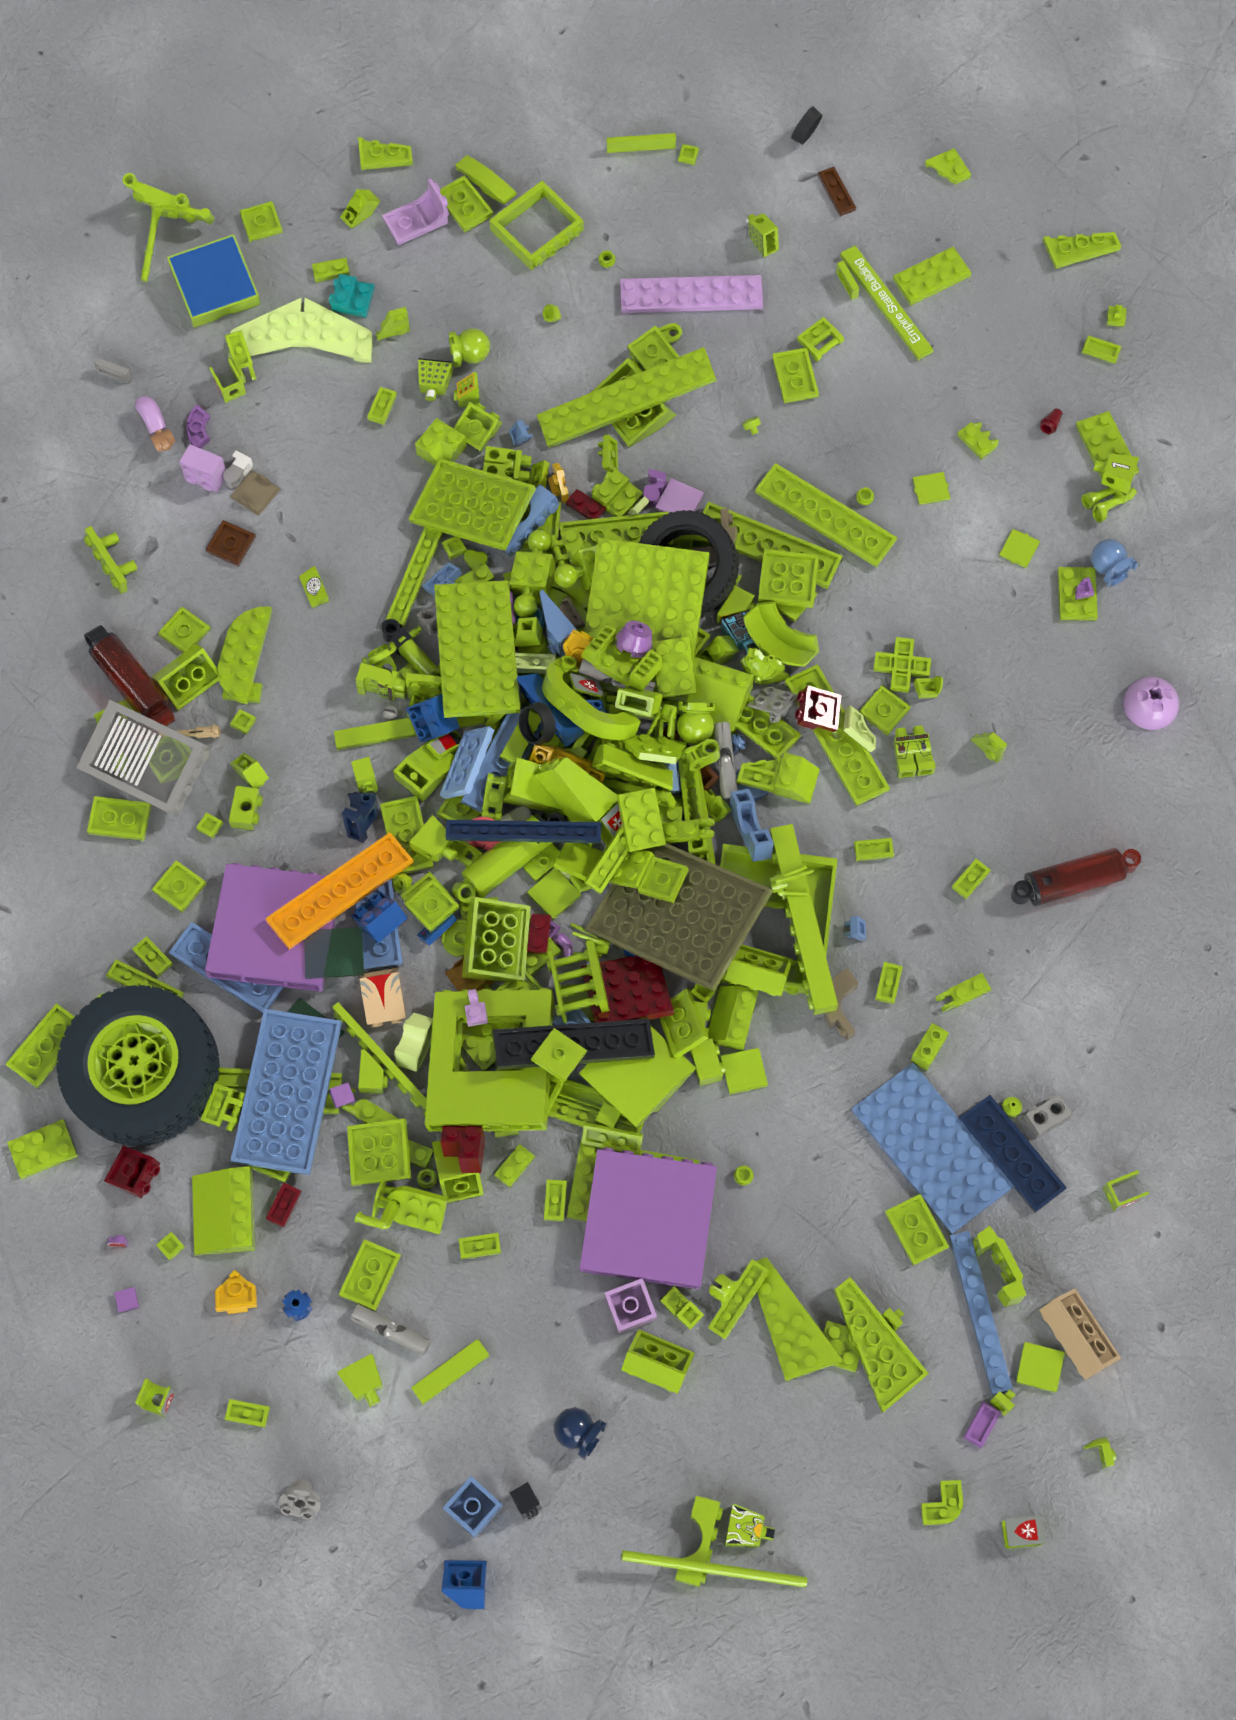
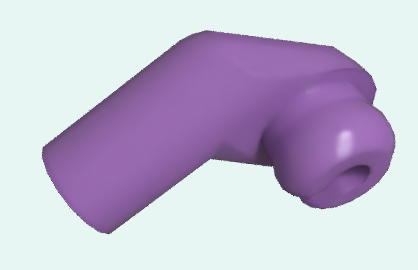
[553,933,573,958]

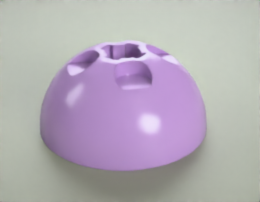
[1123,676,1179,730]

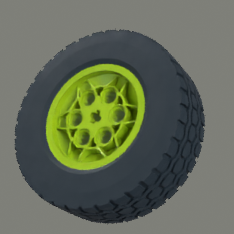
[57,985,220,1146]

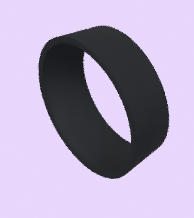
[791,106,822,144]
[519,702,556,744]

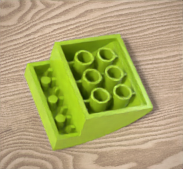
[579,1025,696,1127]

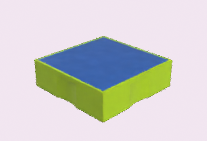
[167,234,260,328]

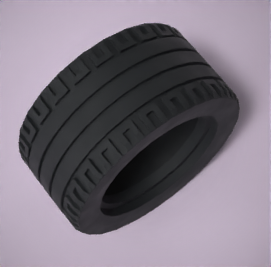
[638,510,739,614]

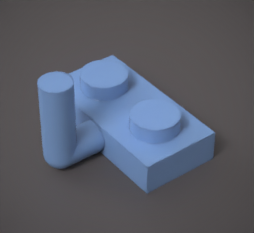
[422,562,462,597]

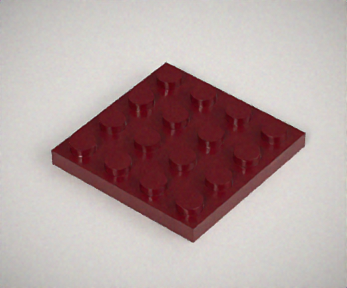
[581,955,674,1022]

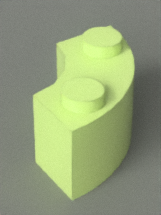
[394,1013,433,1072]

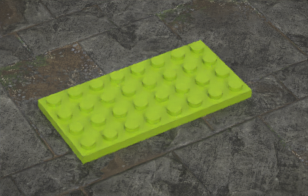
[434,580,520,718]

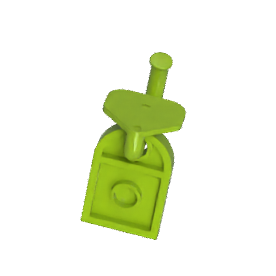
[354,1180,448,1235]

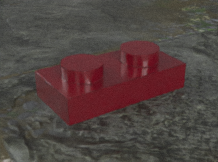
[566,488,606,519]
[527,913,552,955]
[265,1182,302,1228]

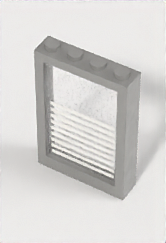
[76,700,211,817]

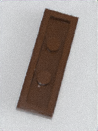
[818,167,856,216]

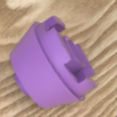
[616,621,652,658]

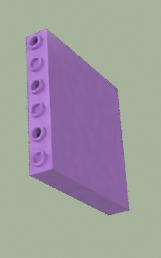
[205,863,336,992]
[580,1147,717,1290]

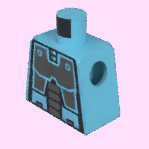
[721,609,757,653]

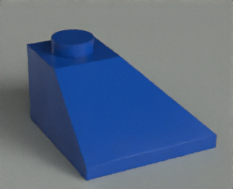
[442,1560,487,1610]

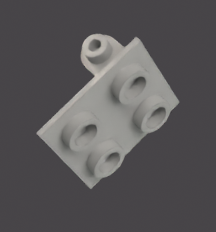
[748,686,797,723]

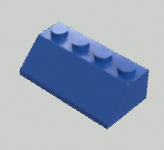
[516,673,584,747]

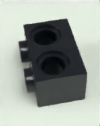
[510,1482,541,1520]

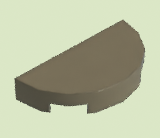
[559,596,585,629]

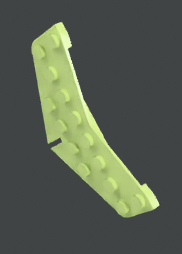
[228,298,373,363]

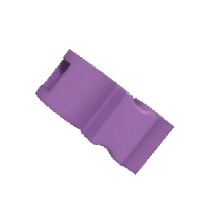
[643,469,667,507]

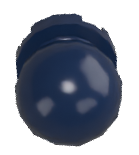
[554,1407,607,1460]

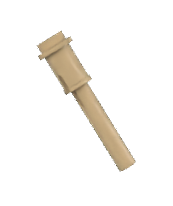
[159,724,220,739]

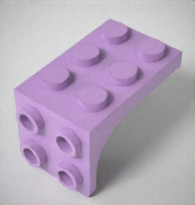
[382,178,449,246]

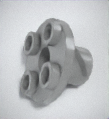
[279,1479,321,1520]

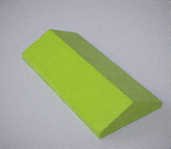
[736,695,801,759]

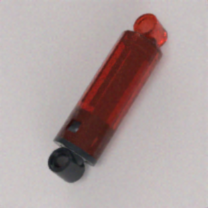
[84,625,175,727]
[1011,848,1141,906]

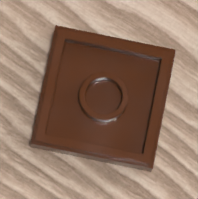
[206,520,256,567]

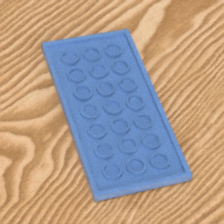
[231,1009,342,1175]
[851,1063,1014,1235]

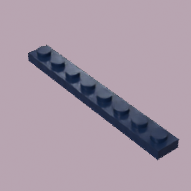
[445,820,601,843]

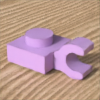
[465,989,488,1027]

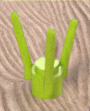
[646,704,678,740]
[770,865,814,896]
[570,923,610,958]

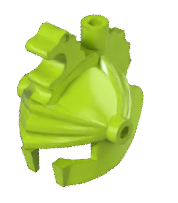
[740,648,790,684]

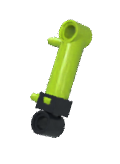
[381,619,441,676]

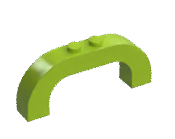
[542,658,641,740]

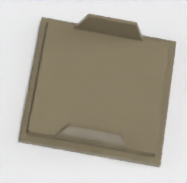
[230,470,281,516]

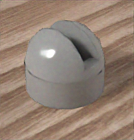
[382,705,398,721]

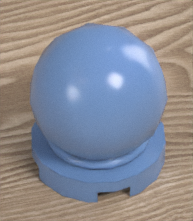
[1091,539,1138,587]

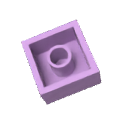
[180,444,226,492]
[604,1278,657,1334]

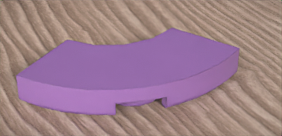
[186,405,210,449]

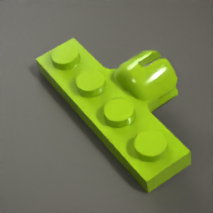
[708,1259,770,1340]

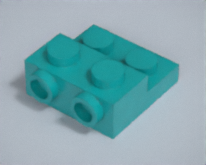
[329,274,375,318]

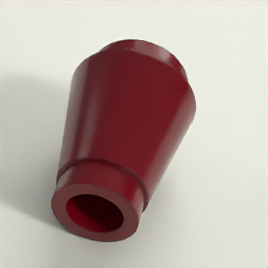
[1040,408,1063,434]

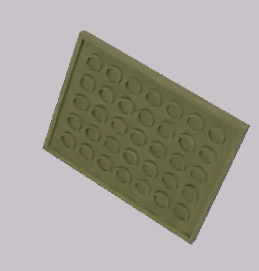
[585,843,772,991]

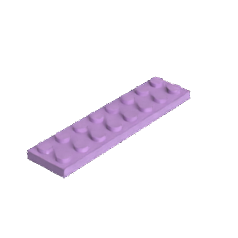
[620,275,763,313]

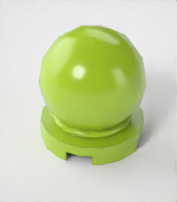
[448,328,491,368]
[677,701,715,745]

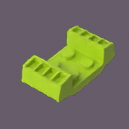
[581,625,662,691]
[973,1226,1026,1307]

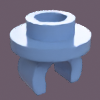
[731,734,746,754]

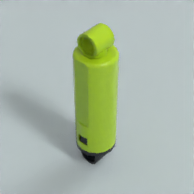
[452,811,564,903]

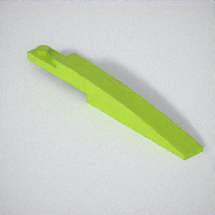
[678,752,716,865]

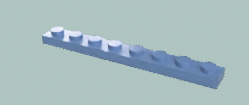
[949,1231,1013,1395]

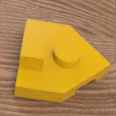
[548,463,569,504]
[563,629,594,667]
[215,1270,257,1314]

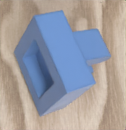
[509,420,532,446]
[844,916,866,941]

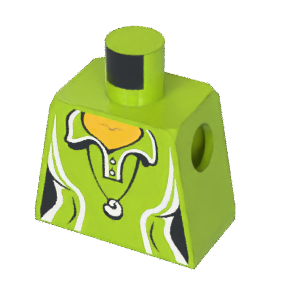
[725,1504,775,1548]

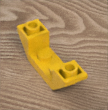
[529,744,606,783]

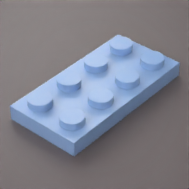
[440,726,494,799]

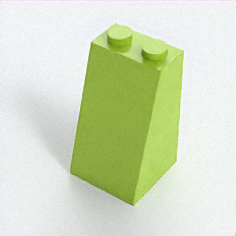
[535,757,617,822]
[503,758,568,817]

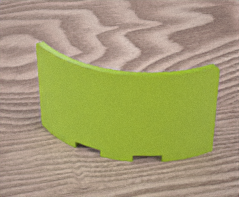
[743,602,819,666]

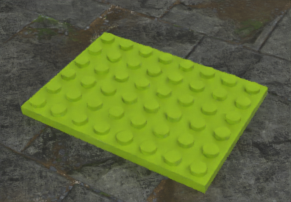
[578,538,710,702]

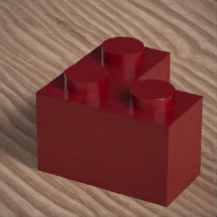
[441,1126,486,1173]

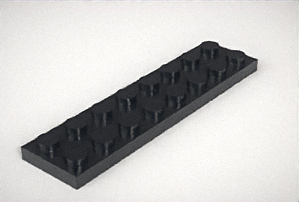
[492,1019,655,1070]

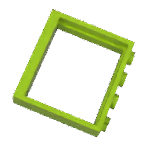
[489,181,584,270]

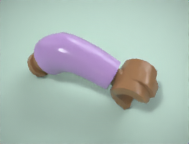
[135,396,175,452]

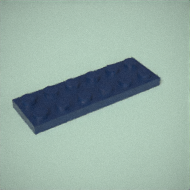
[959,1095,1067,1213]

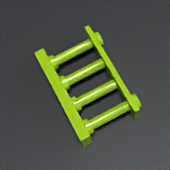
[546,940,610,1023]

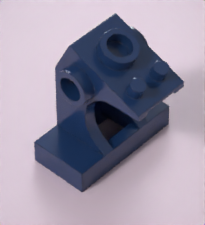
[342,792,378,843]

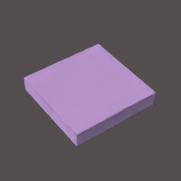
[655,478,704,513]

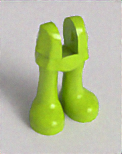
[1081,487,1137,523]

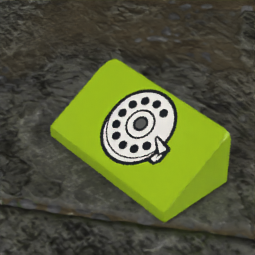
[299,566,329,608]

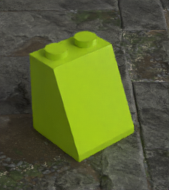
[432,1140,484,1203]

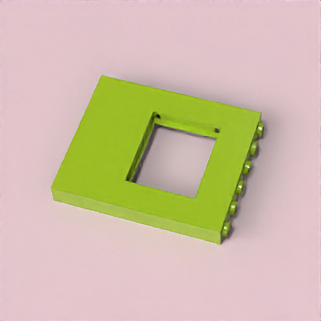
[719,844,838,997]
[425,988,554,1132]

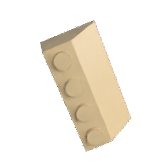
[1039,1289,1121,1380]

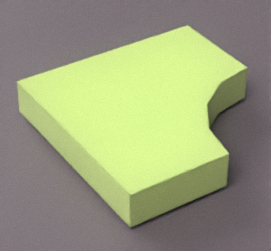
[844,705,876,752]

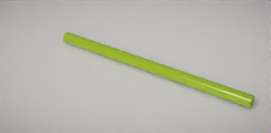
[621,1550,807,1588]

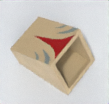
[359,968,406,1027]

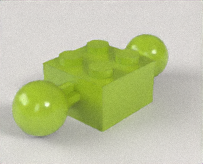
[509,529,556,618]
[554,545,597,592]

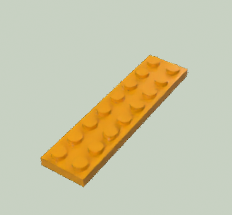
[265,832,414,950]

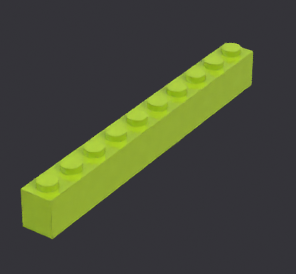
[769,824,838,1015]

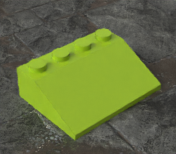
[590,358,676,447]
[665,657,753,732]
[462,897,531,981]
[192,1166,255,1256]

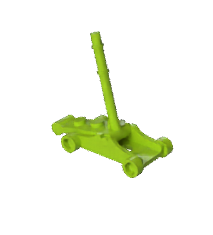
[122,173,214,282]

